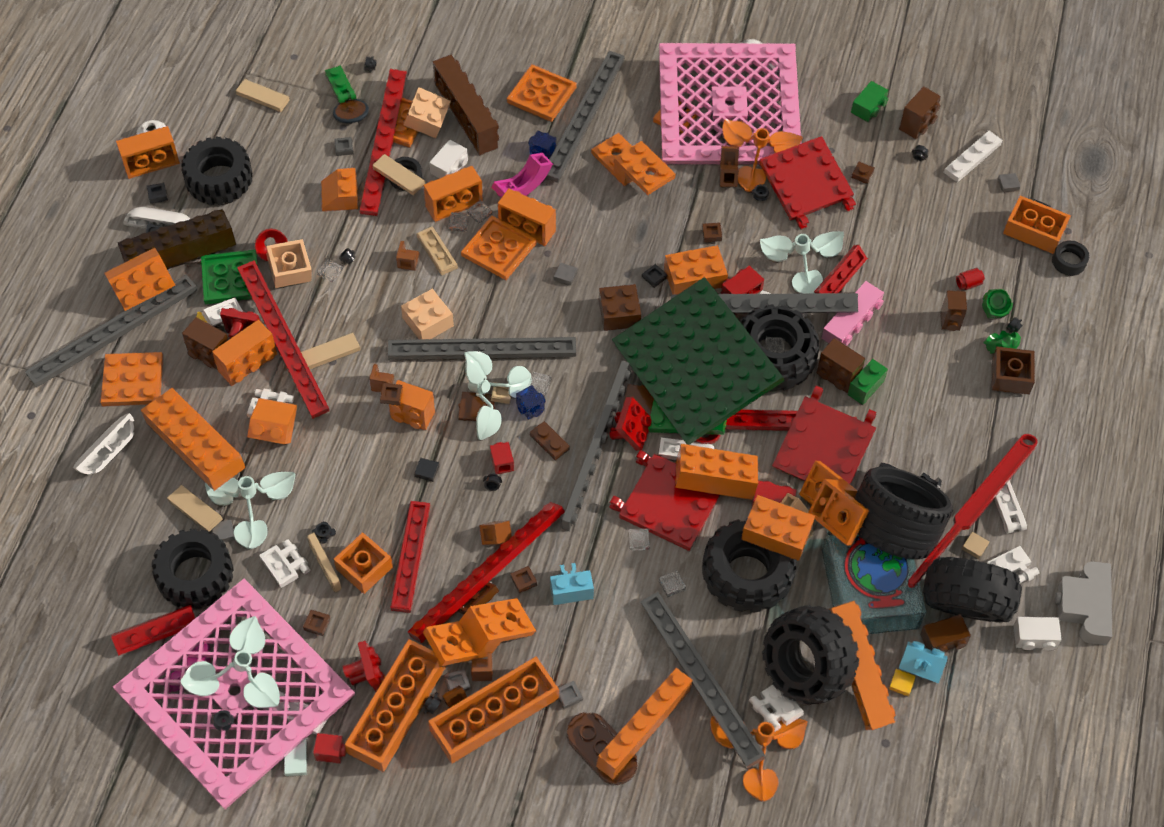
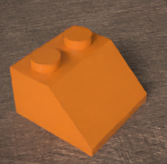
[321,168,358,211]
[247,398,297,444]

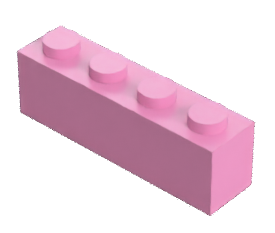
[821,281,884,346]

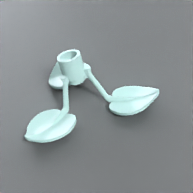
[760,231,844,294]
[464,351,532,440]
[205,472,296,549]
[180,616,280,708]

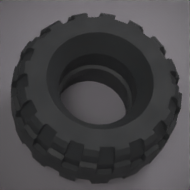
[739,304,819,391]
[702,518,796,613]
[923,557,1022,623]
[762,605,859,705]

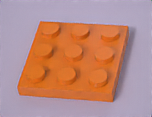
[507,64,577,122]
[461,216,537,280]
[101,352,164,406]

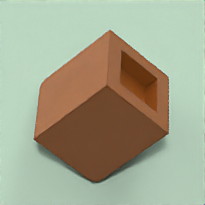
[396,241,419,271]
[369,364,394,393]
[479,520,512,545]
[471,652,493,681]

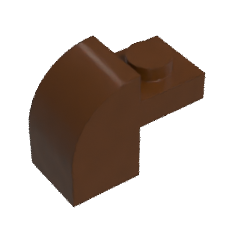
[719,146,739,187]

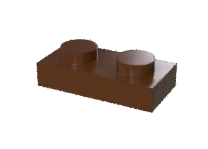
[530,421,570,461]
[458,582,499,614]

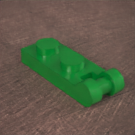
[325,65,356,104]

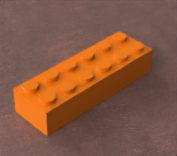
[141,388,246,491]
[345,639,446,772]
[428,656,559,764]

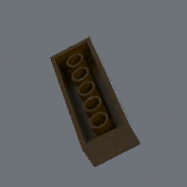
[117,209,237,268]

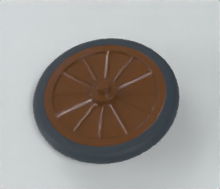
[333,99,369,123]

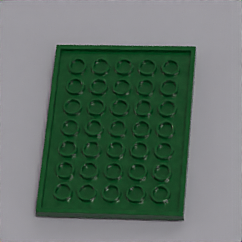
[612,277,785,445]

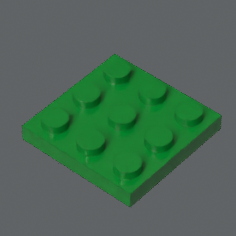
[201,249,258,305]

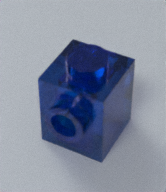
[528,130,556,159]
[516,385,546,420]

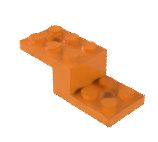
[591,133,676,195]
[799,461,869,546]
[423,598,536,666]

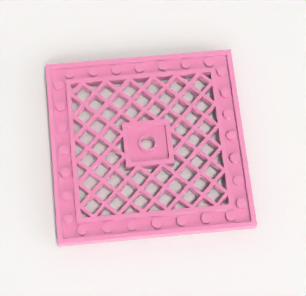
[659,43,801,164]
[113,578,355,810]

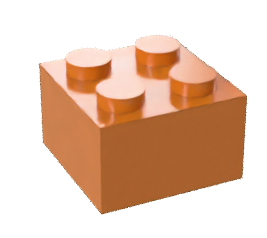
[389,380,435,430]
[334,532,393,594]

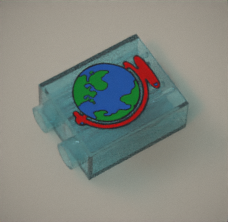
[822,531,926,634]

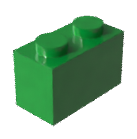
[851,81,889,122]
[848,359,888,405]

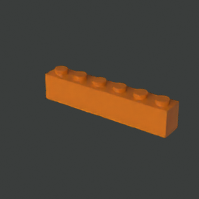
[829,601,895,730]
[596,668,693,779]

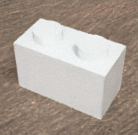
[429,140,468,178]
[1013,617,1062,651]

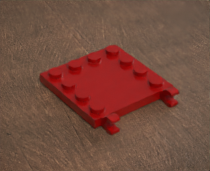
[759,136,856,229]
[772,386,877,487]
[609,450,720,551]

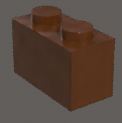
[940,290,967,331]
[920,614,971,653]

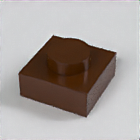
[851,162,875,184]
[702,223,722,242]
[380,383,403,405]
[510,566,537,593]
[303,609,331,636]
[442,685,467,709]

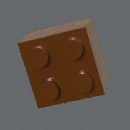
[899,86,941,139]
[599,284,641,331]
[182,317,228,369]
[816,338,865,393]
[992,347,1035,395]

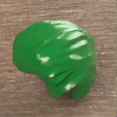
[982,289,1013,319]
[983,330,1021,354]

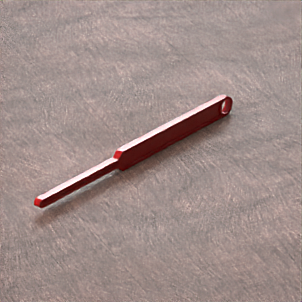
[907,434,1038,588]

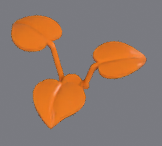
[722,119,803,192]
[710,716,807,802]

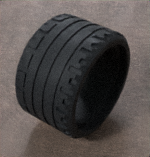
[855,466,953,560]

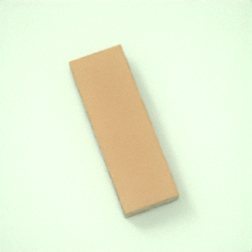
[236,79,290,112]
[373,154,425,196]
[416,226,458,276]
[301,333,360,369]
[167,485,223,531]
[307,533,341,592]

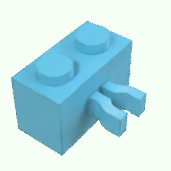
[550,563,594,605]
[899,641,948,684]

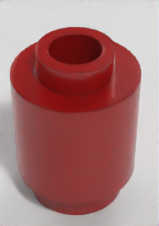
[956,268,985,290]

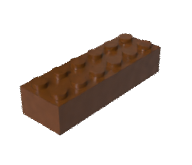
[433,54,499,156]

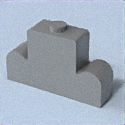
[1054,562,1112,645]

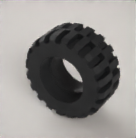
[181,137,253,205]
[151,528,234,609]

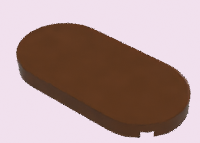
[567,712,637,785]

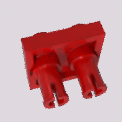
[220,308,261,339]
[609,397,651,451]
[343,640,385,692]

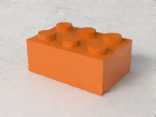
[116,126,180,179]
[424,166,483,222]
[498,188,556,246]
[1003,195,1071,254]
[664,245,728,294]
[105,248,176,311]
[212,320,277,386]
[741,495,815,561]

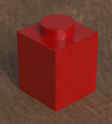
[490,442,514,475]
[313,733,346,764]

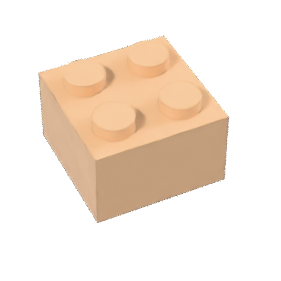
[404,87,451,139]
[267,239,312,288]
[401,288,454,339]

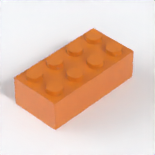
[676,444,758,500]

